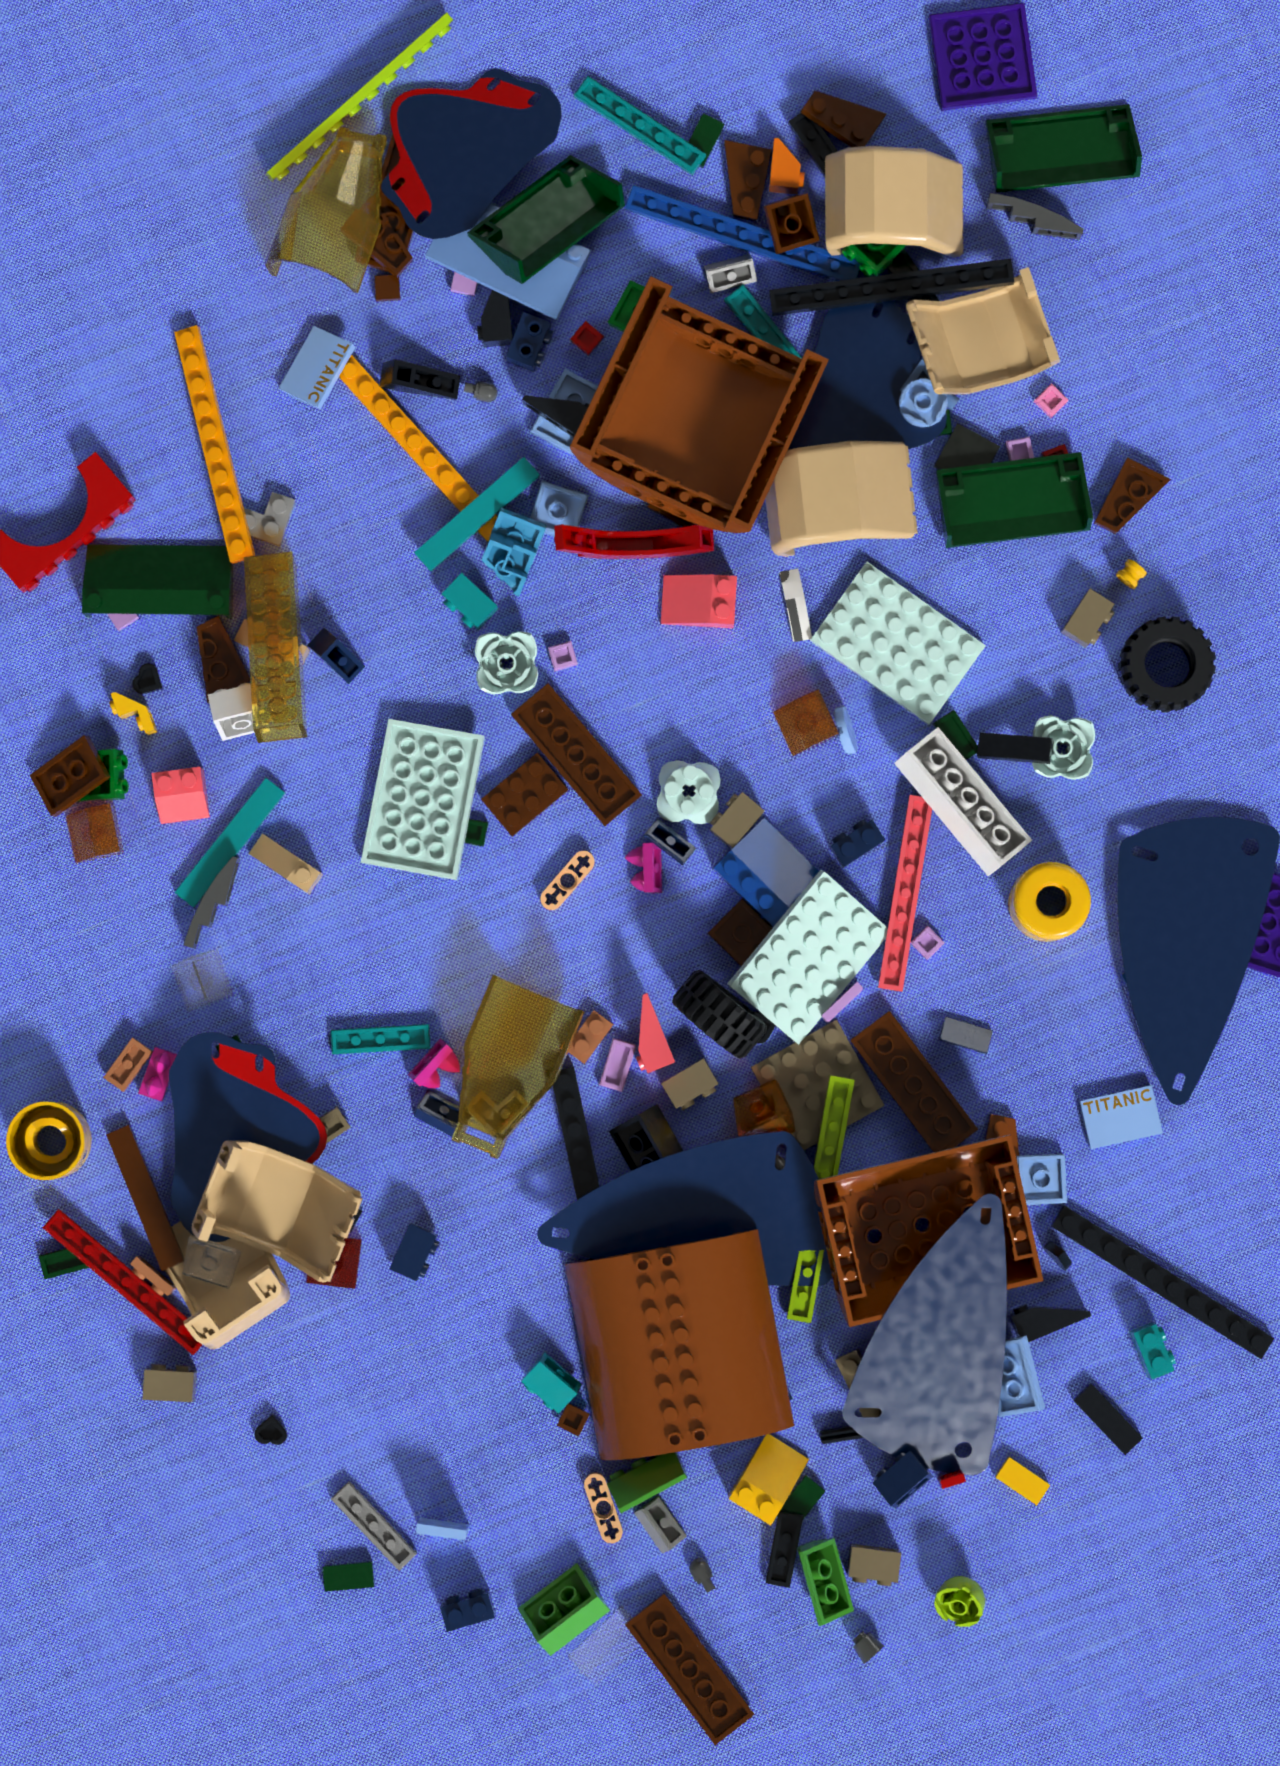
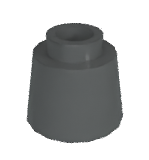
[852,1631,884,1664]

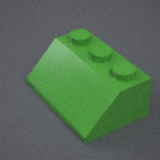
[607,1452,687,1513]
[797,1538,854,1626]
[517,1563,610,1656]

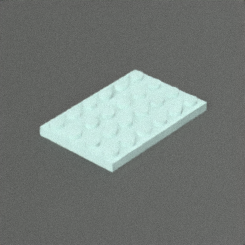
[810,562,986,725]
[361,719,485,880]
[727,870,888,1045]

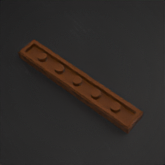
[106,1125,185,1271]

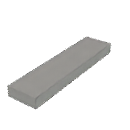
[331,1481,418,1571]

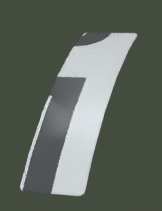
[780,569,812,642]

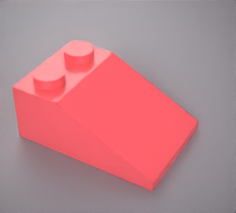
[661,574,737,629]
[636,993,675,1074]

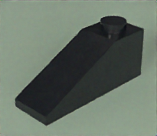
[477,290,513,347]
[379,359,460,400]
[522,395,590,438]
[1009,1304,1091,1342]

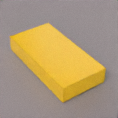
[995,1456,1050,1506]

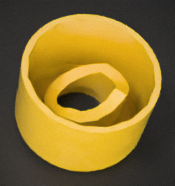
[1008,862,1091,942]
[6,1102,92,1180]

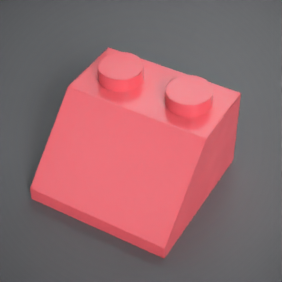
[151,767,210,824]

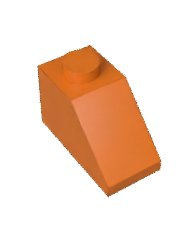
[769,138,805,194]

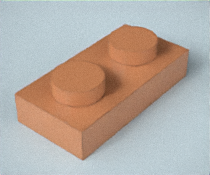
[565,1010,613,1064]
[103,1037,153,1092]
[130,1256,176,1296]

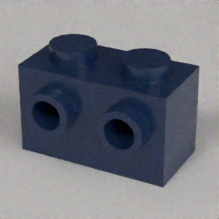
[506,312,554,372]
[830,819,885,869]
[389,1223,440,1281]
[873,1451,934,1508]
[440,1588,496,1632]

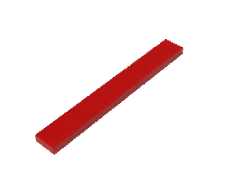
[42,1209,202,1355]

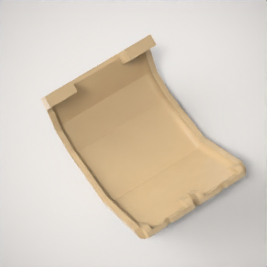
[825,146,964,257]
[906,267,1060,395]
[765,441,918,557]
[192,1140,363,1283]
[153,1221,290,1350]

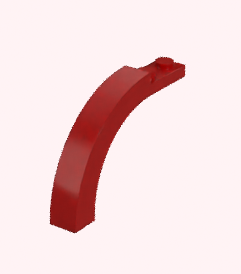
[554,524,714,559]

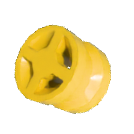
[1116,559,1147,589]

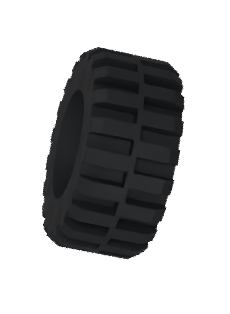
[1118,616,1216,713]
[672,970,767,1059]

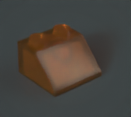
[773,689,839,756]
[66,803,124,864]
[733,1079,796,1137]

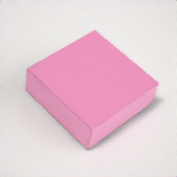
[1034,383,1069,419]

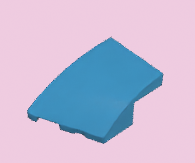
[482,507,546,597]

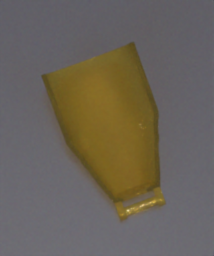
[265,127,387,293]
[452,975,585,1159]

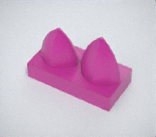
[625,843,662,893]
[408,1038,460,1088]
[138,1047,177,1101]

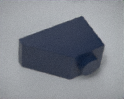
[307,628,365,684]

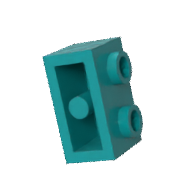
[442,573,498,630]
[1129,1322,1176,1380]
[521,1352,582,1414]

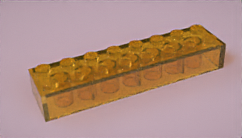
[244,551,307,743]

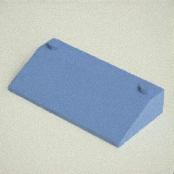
[425,203,590,320]

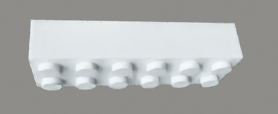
[894,727,1032,877]

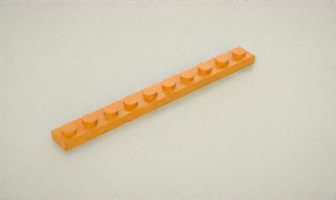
[174,325,256,564]
[339,355,497,542]

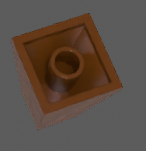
[764,193,820,254]

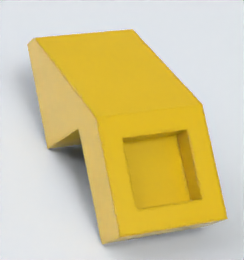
[109,692,158,735]

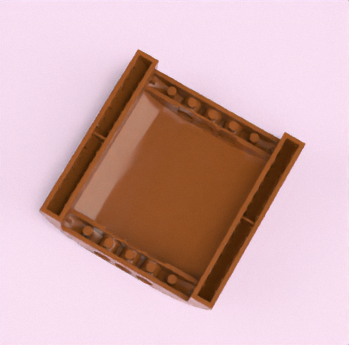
[570,276,829,533]
[565,1229,795,1460]

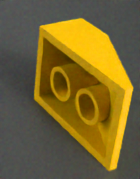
[728,1434,809,1526]

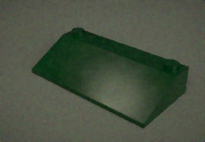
[986,104,1142,193]
[467,155,625,284]
[936,452,1093,548]
[82,544,233,619]

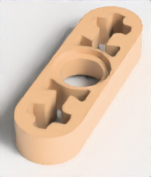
[540,851,595,910]
[584,1472,623,1543]

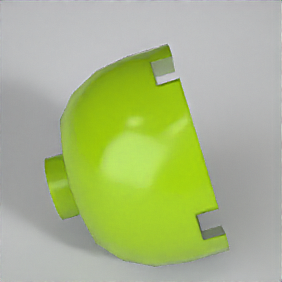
[934,1576,986,1627]

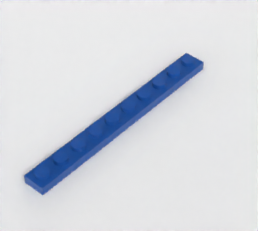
[625,185,860,281]

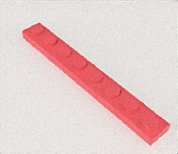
[878,795,932,992]

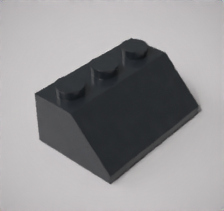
[609,1104,683,1171]

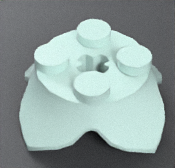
[475,631,538,694]
[1032,715,1095,780]
[657,760,721,824]

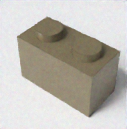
[1061,589,1115,648]
[710,792,765,849]
[661,1058,718,1110]
[142,1364,197,1402]
[847,1544,901,1586]

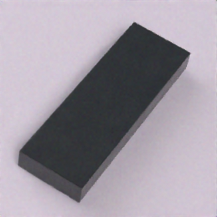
[976,732,1053,764]
[1073,1383,1143,1455]
[766,1510,804,1588]

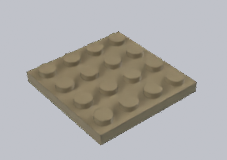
[751,1020,885,1150]

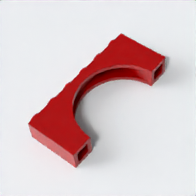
[0,452,136,593]

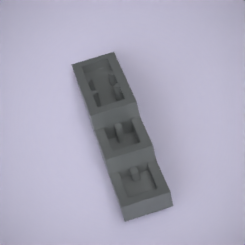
[987,193,1083,240]
[184,857,240,949]

